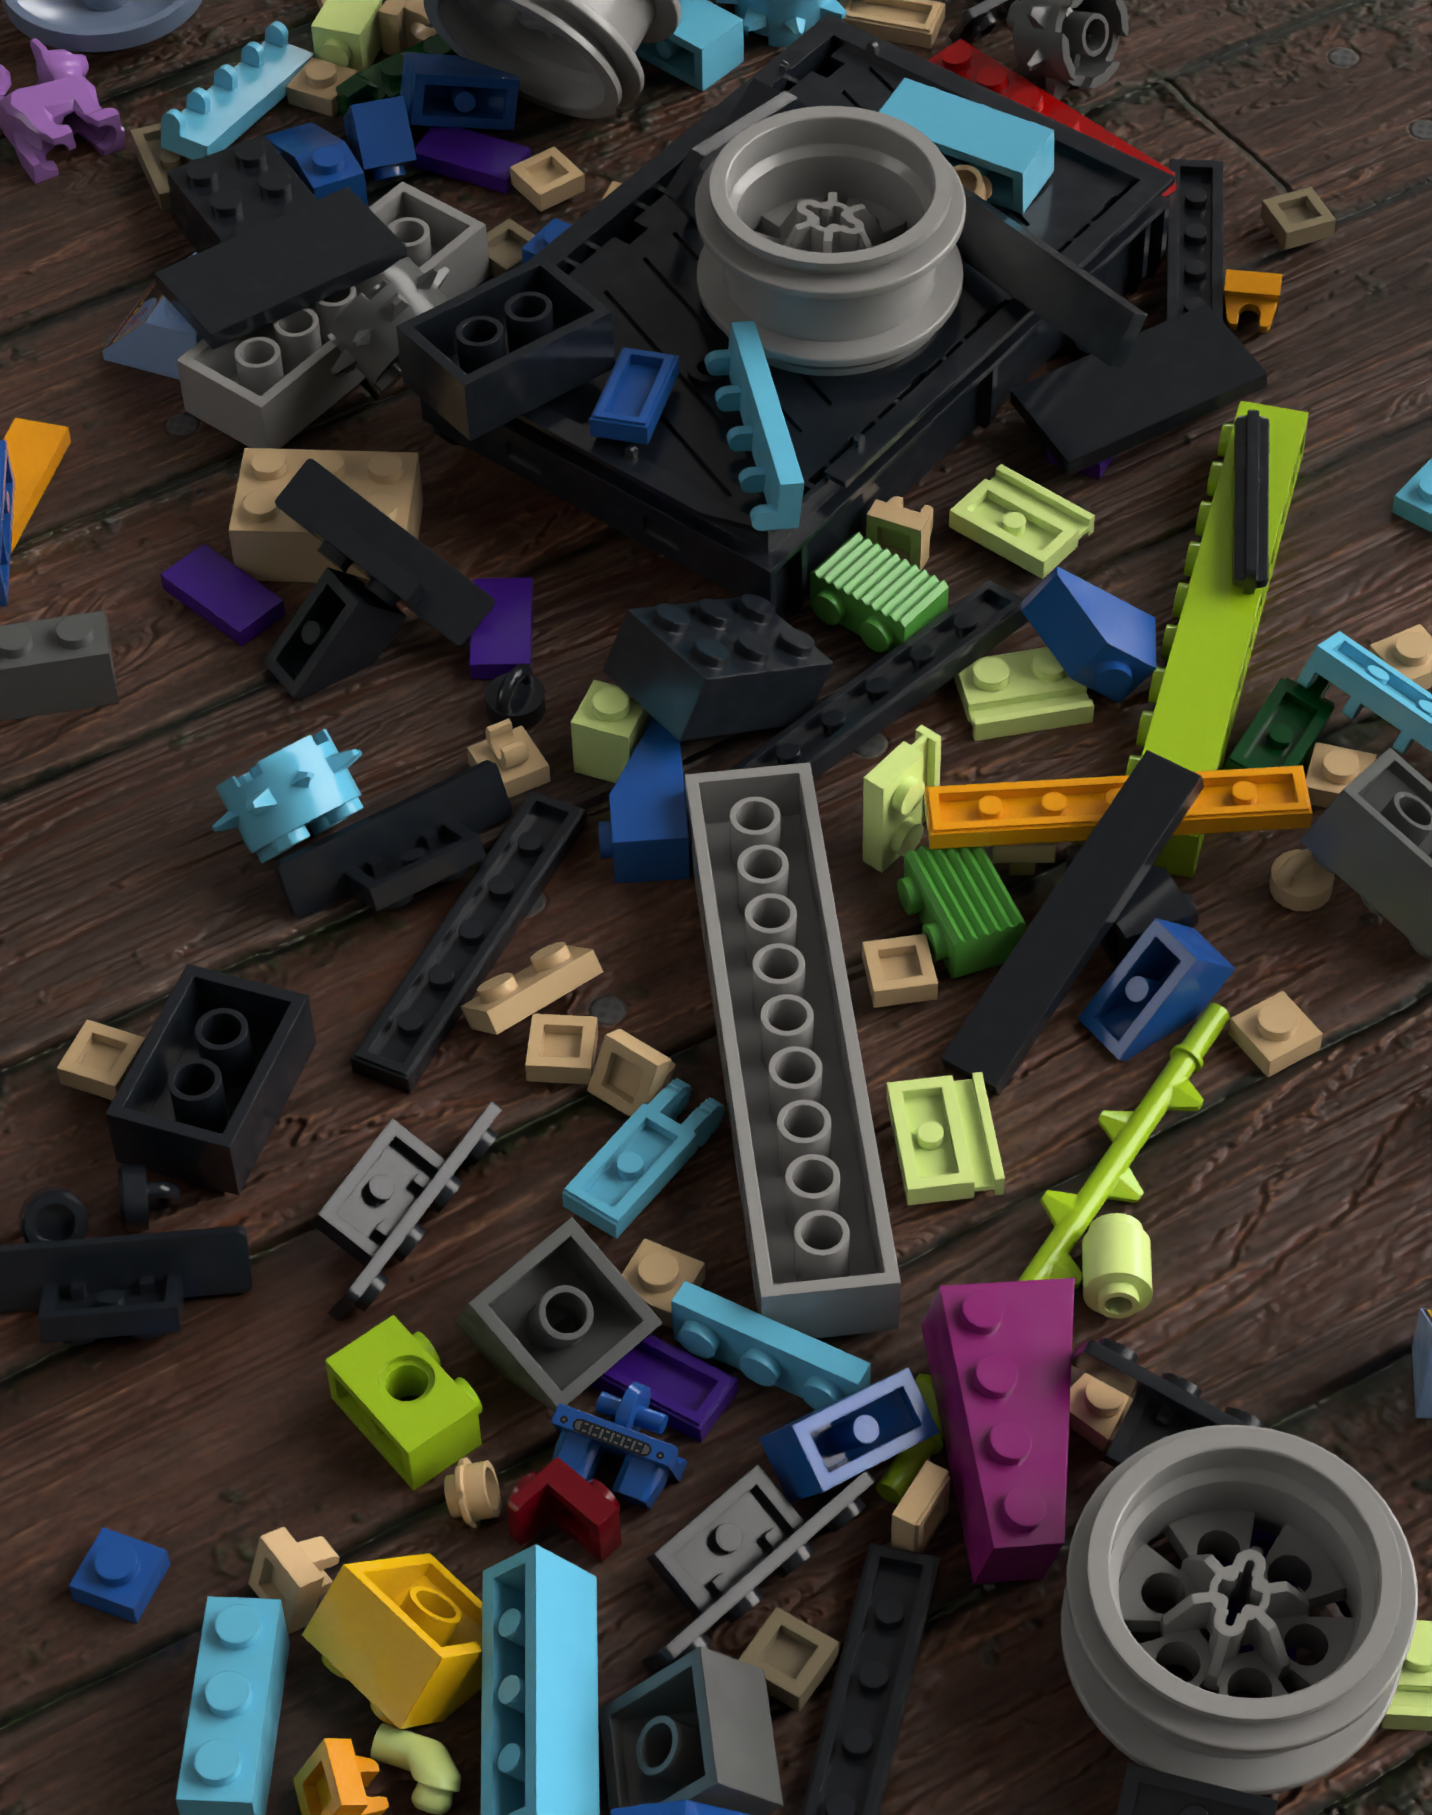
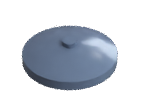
[2,0,202,52]

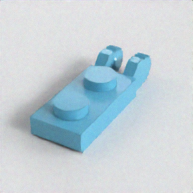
[562,1078,725,1239]

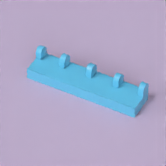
[161,21,315,160]
[704,321,804,531]
[1297,631,1432,755]

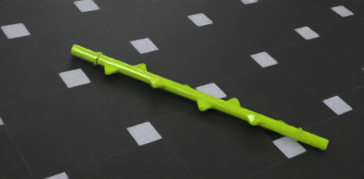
[876,1003,1230,1504]

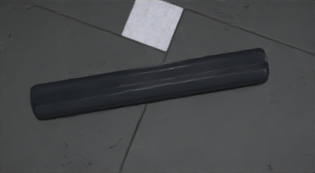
[1232,409,1270,594]

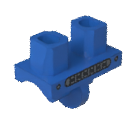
[551,1382,688,1510]

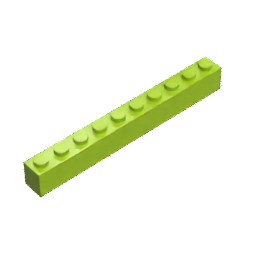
[1126,401,1309,878]

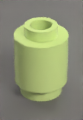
[1082,1213,1153,1319]

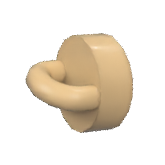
[1269,848,1334,911]

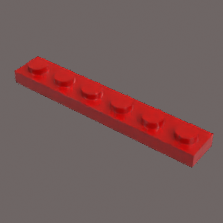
[927,39,1177,197]

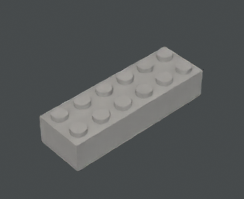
[177,181,490,449]

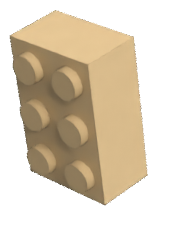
[229,448,424,583]

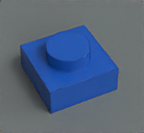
[69,1527,170,1624]

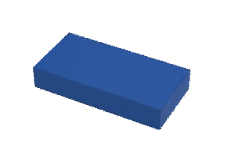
[589,347,680,445]

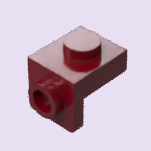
[506,1456,622,1563]

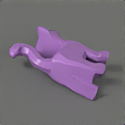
[0,38,126,184]

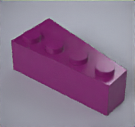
[921,1278,1075,1584]

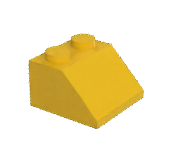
[302,1553,482,1730]

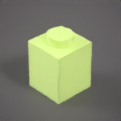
[311,0,383,72]
[571,680,652,783]

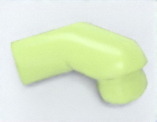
[370,1723,461,1815]

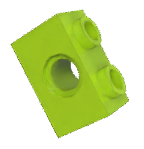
[325,1315,482,1491]

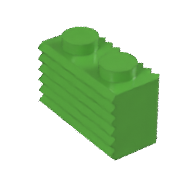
[810,532,949,652]
[897,845,1026,979]

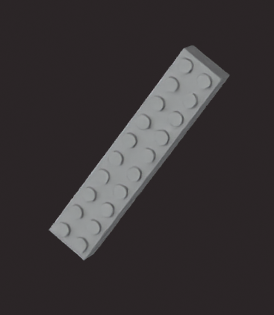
[685,762,901,1338]

